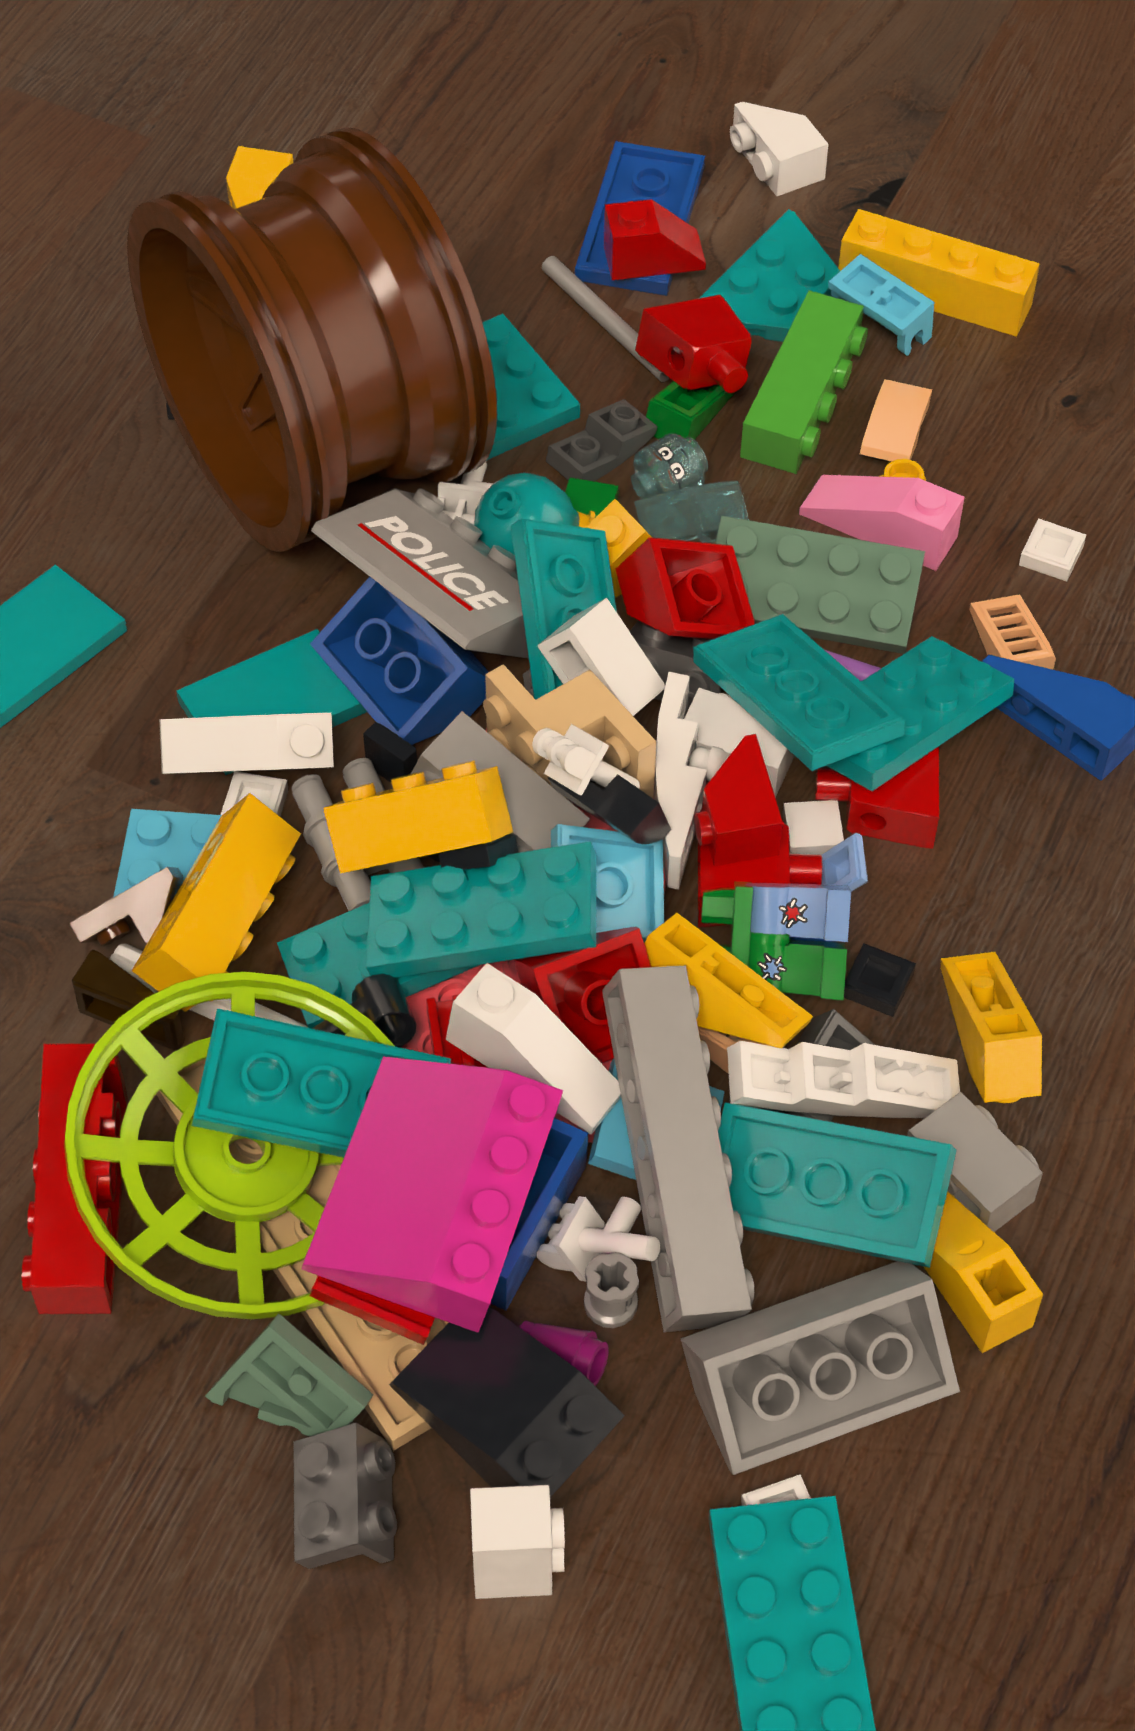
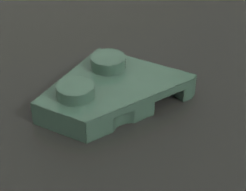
[205,1313,373,1437]

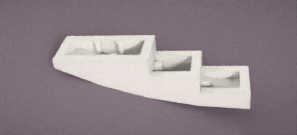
[654,672,707,890]
[727,1041,960,1118]

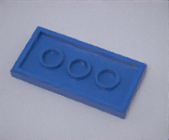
[575,141,705,296]

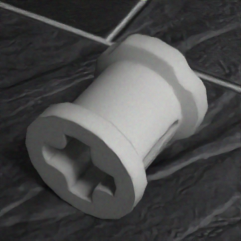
[584,1252,639,1328]

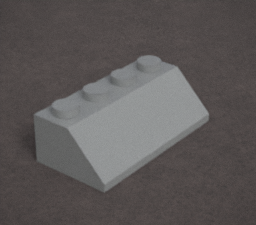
[681,1261,960,1475]

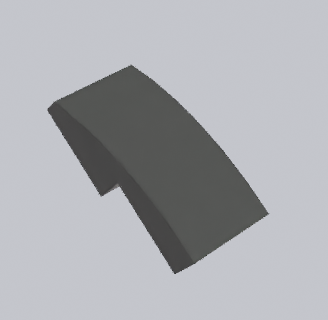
[546,399,657,481]

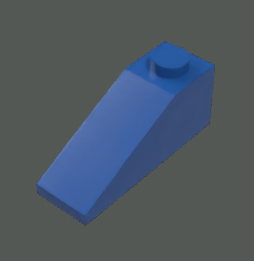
[982,655,1135,781]

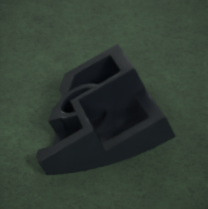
[547,774,671,844]

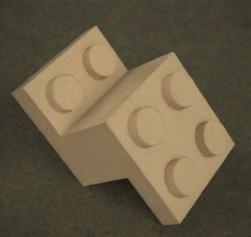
[483,664,656,798]

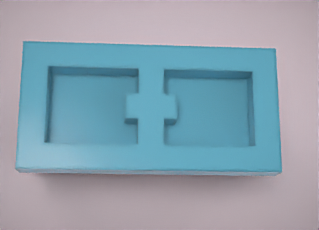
[828,254,934,356]

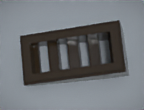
[72,950,184,1050]

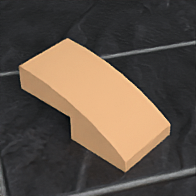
[860,379,932,461]

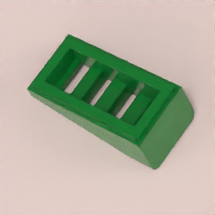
[646,381,736,450]

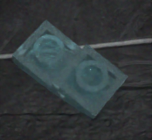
[634,481,749,543]

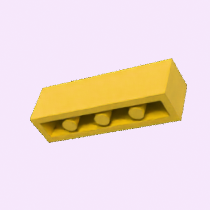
[838,209,1040,337]
[132,793,301,1012]

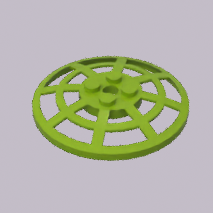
[64,972,394,1320]

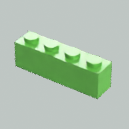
[740,290,868,474]

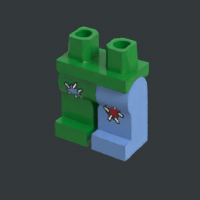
[701,881,851,1000]

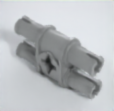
[292,758,424,911]

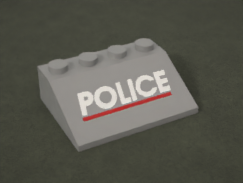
[311,489,529,658]

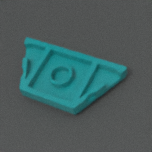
[700,209,840,342]

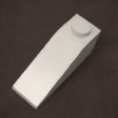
[159,713,334,774]
[446,963,621,1134]

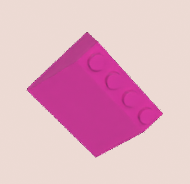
[301,1056,564,1333]

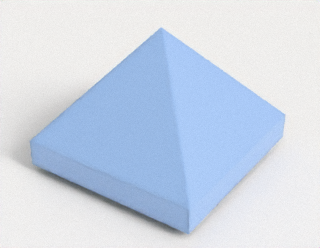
[821,833,868,892]

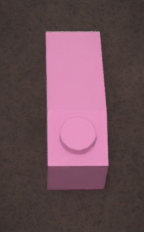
[799,475,965,571]

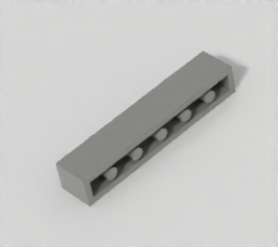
[602,965,755,1332]

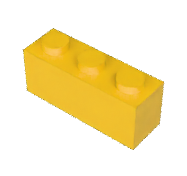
[323,760,513,874]

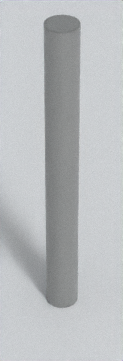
[542,256,670,382]

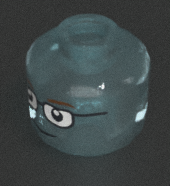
[631,433,709,508]

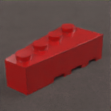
[22,1043,129,1314]

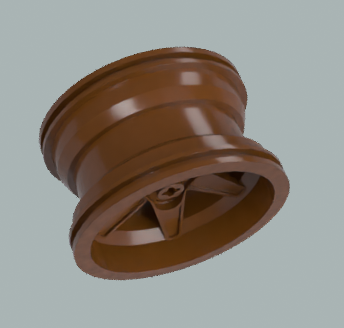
[127,127,497,552]

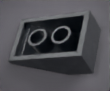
[389,1306,625,1497]

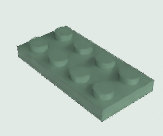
[715,516,925,654]

